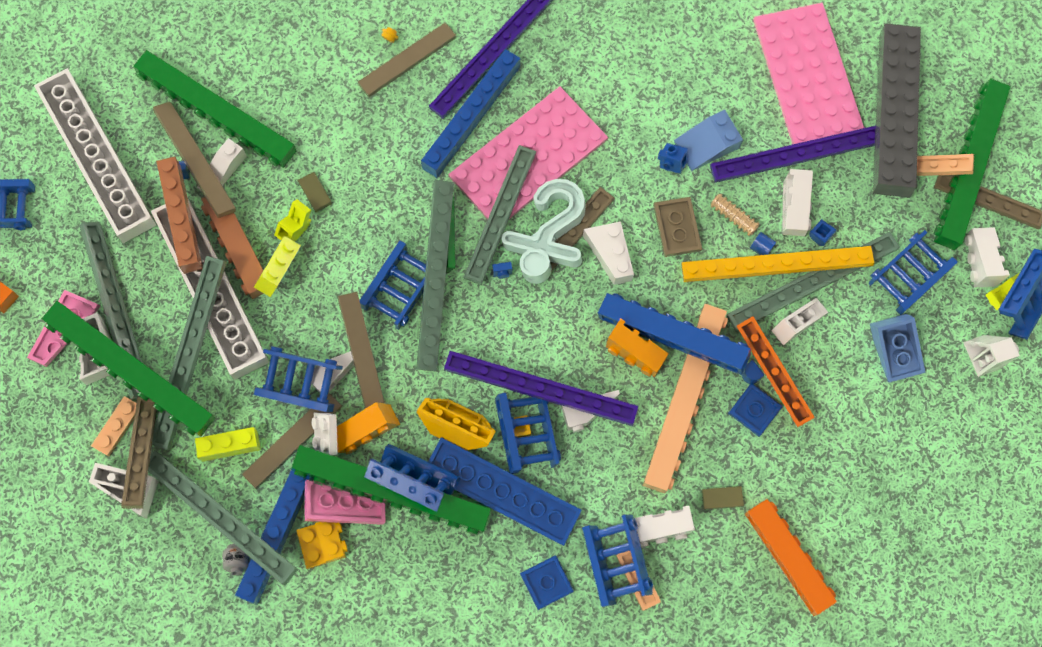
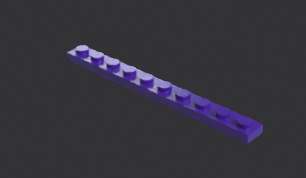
[429,0,553,119]
[710,125,876,183]
[444,351,638,427]

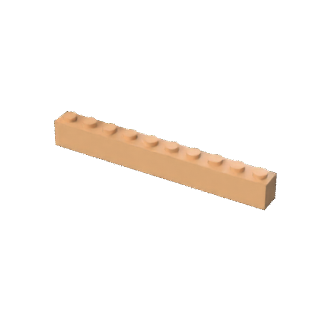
[643,304,728,494]

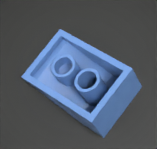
[674,110,743,171]
[870,314,926,382]

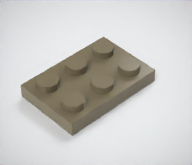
[653,197,702,257]

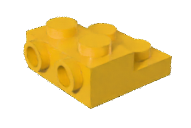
[296,522,348,569]

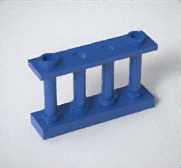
[0,179,35,230]
[868,230,958,315]
[360,240,426,330]
[998,249,1042,339]
[254,346,343,412]
[495,393,561,474]
[365,444,459,512]
[582,515,653,607]

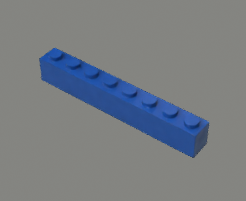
[421,49,520,178]
[598,293,751,375]
[235,470,314,605]

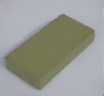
[297,172,332,212]
[701,486,744,510]

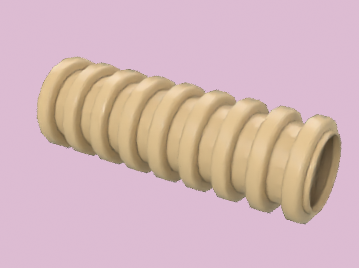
[711,193,760,236]

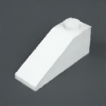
[197,138,247,191]
[771,298,828,346]
[311,351,354,393]
[562,390,620,433]

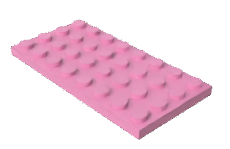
[753,2,864,145]
[448,86,608,219]

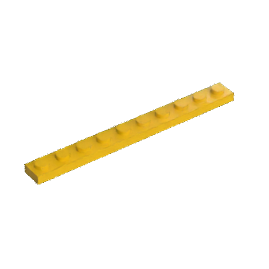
[681,246,874,282]

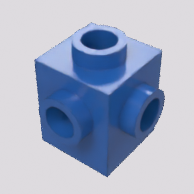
[658,143,688,174]

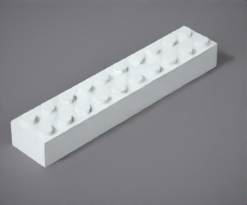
[34,68,157,243]
[151,197,270,380]

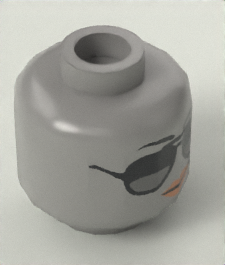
[222,544,249,575]

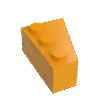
[606,318,669,377]
[337,402,401,454]

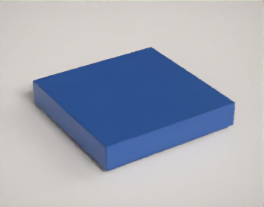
[728,383,783,437]
[520,555,574,610]

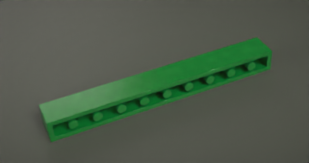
[133,50,297,168]
[934,78,1011,251]
[41,301,216,437]
[291,445,491,535]

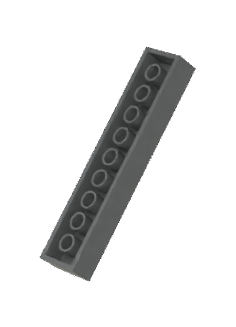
[873,23,921,198]

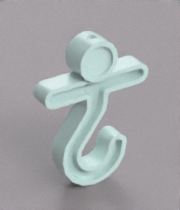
[501,179,586,284]

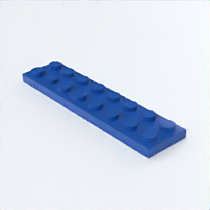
[428,438,582,546]

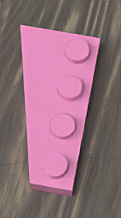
[27,290,101,367]
[305,480,385,525]

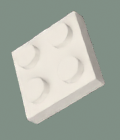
[312,412,338,455]

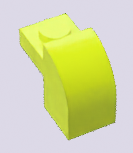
[274,199,311,242]
[985,273,1020,310]

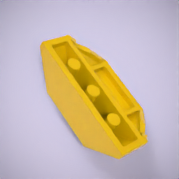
[417,398,496,451]

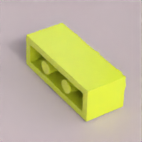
[254,236,301,297]
[195,427,261,462]

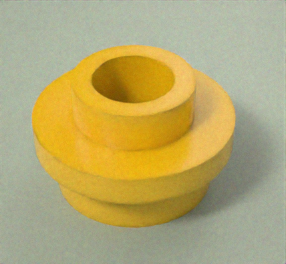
[381,27,399,43]

